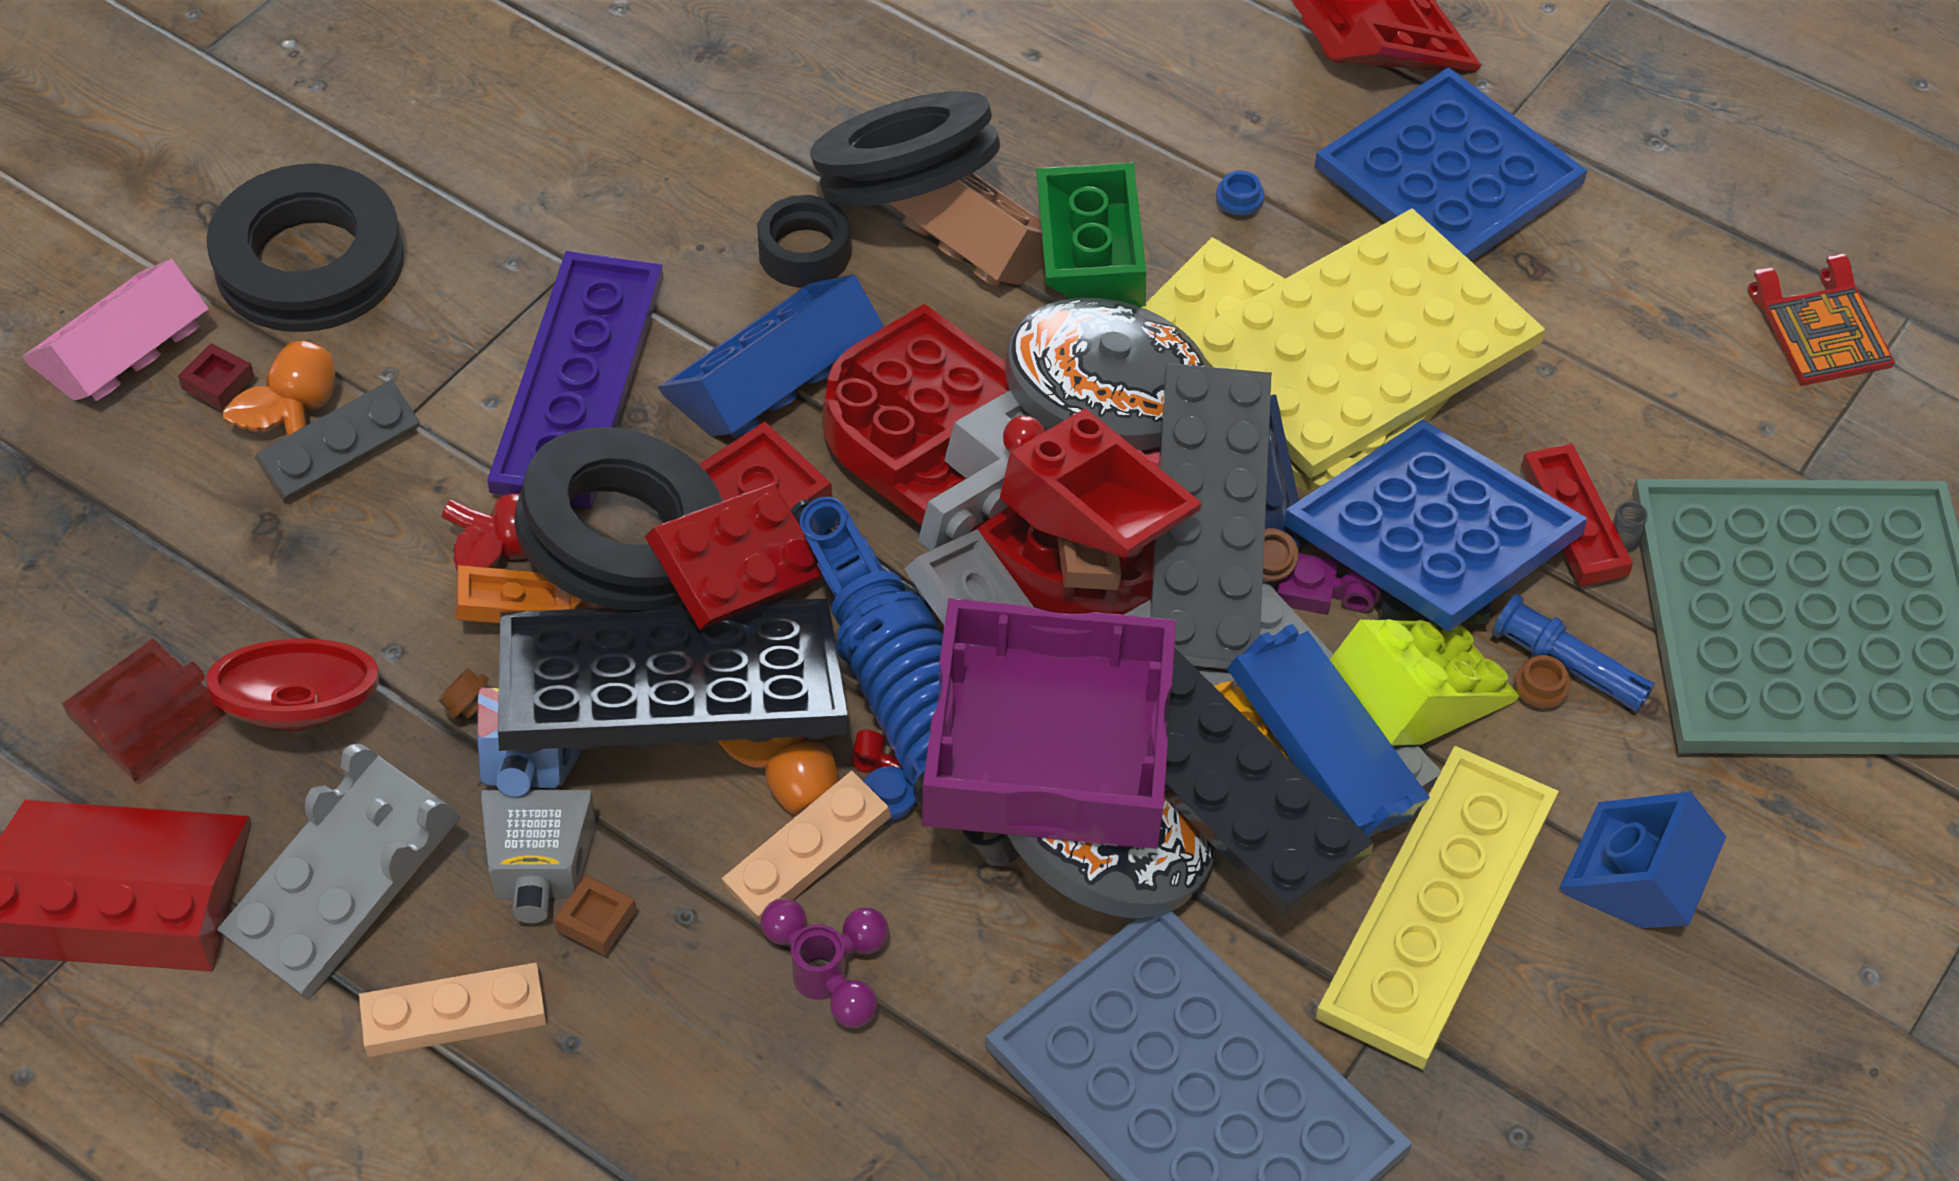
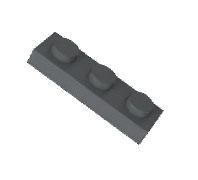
[255,379,420,502]

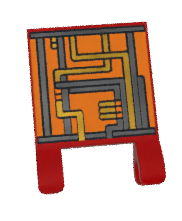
[1748,254,1895,386]

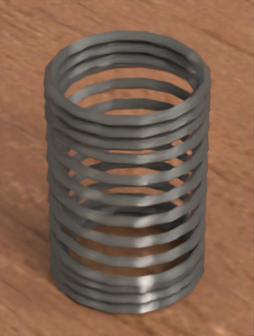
[1613,501,1648,553]

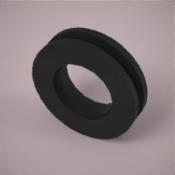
[810,91,1000,206]
[207,163,404,332]
[514,427,723,610]

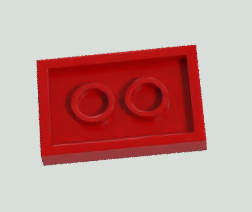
[645,483,824,630]

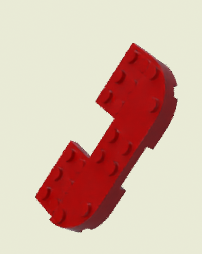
[822,304,1154,615]

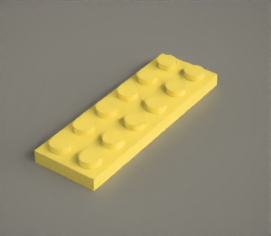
[1315,746,1559,1070]

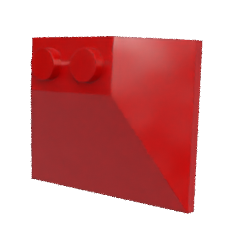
[1291,0,1482,72]

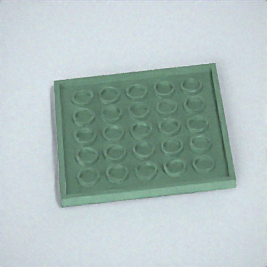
[1632,479,1959,755]

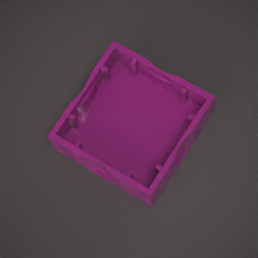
[922,598,1176,849]

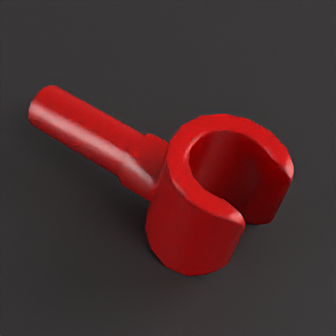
[851,729,903,773]

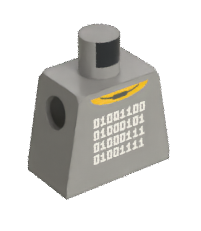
[481,790,596,923]

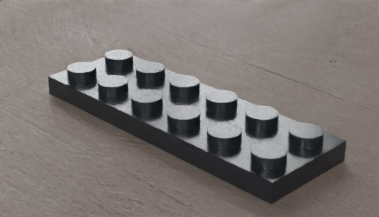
[1164,648,1374,918]

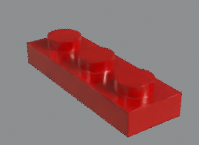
[1521,443,1633,587]

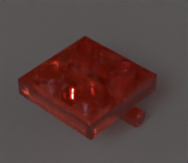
[62,639,225,781]

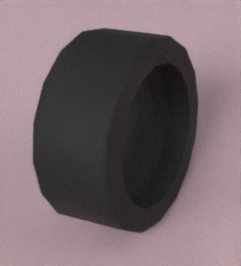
[757,195,850,288]

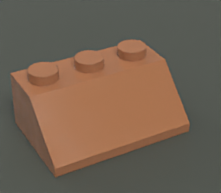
[890,173,1044,287]

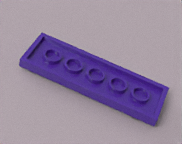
[487,251,664,508]

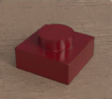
[178,343,255,410]

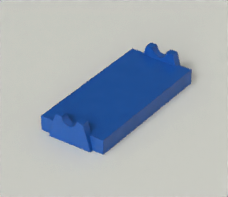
[1227,624,1430,837]

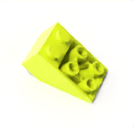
[1329,619,1520,745]

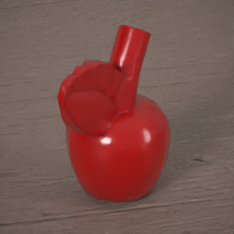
[442,493,529,571]

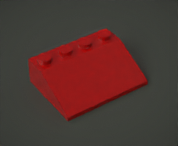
[0,800,251,972]

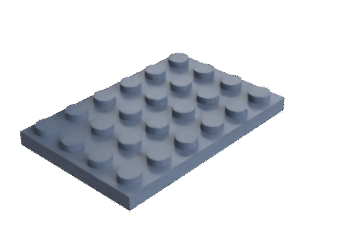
[985,911,1412,1181]

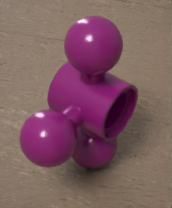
[760,898,889,1028]

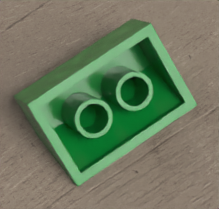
[1036,162,1147,307]

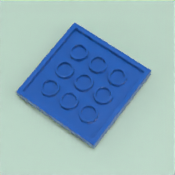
[1314,67,1587,262]
[1284,419,1587,632]

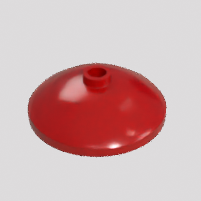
[206,638,379,731]

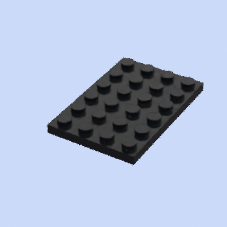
[498,598,848,753]

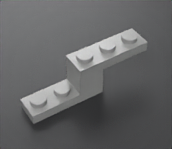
[918,391,1031,550]

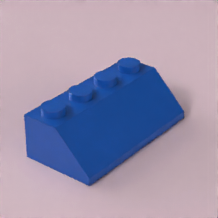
[658,274,884,438]

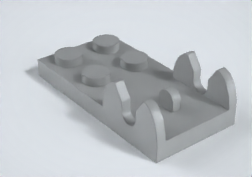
[217,744,460,1000]

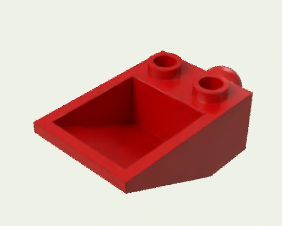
[1000,408,1202,558]

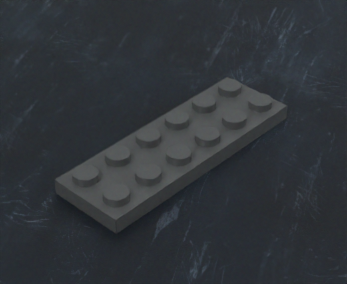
[1150,363,1272,669]

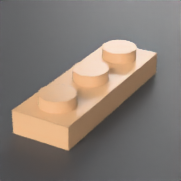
[721,771,891,925]
[359,962,547,1057]

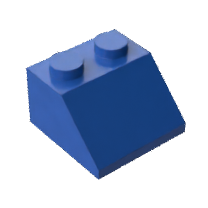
[1559,792,1726,928]

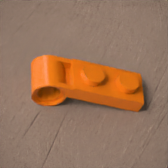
[455,565,608,623]

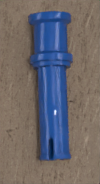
[1491,593,1655,713]

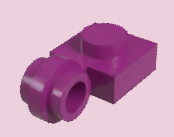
[1278,553,1380,615]

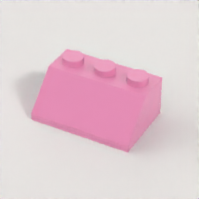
[22,258,209,401]

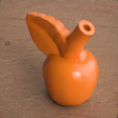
[223,341,335,436]
[718,737,839,816]

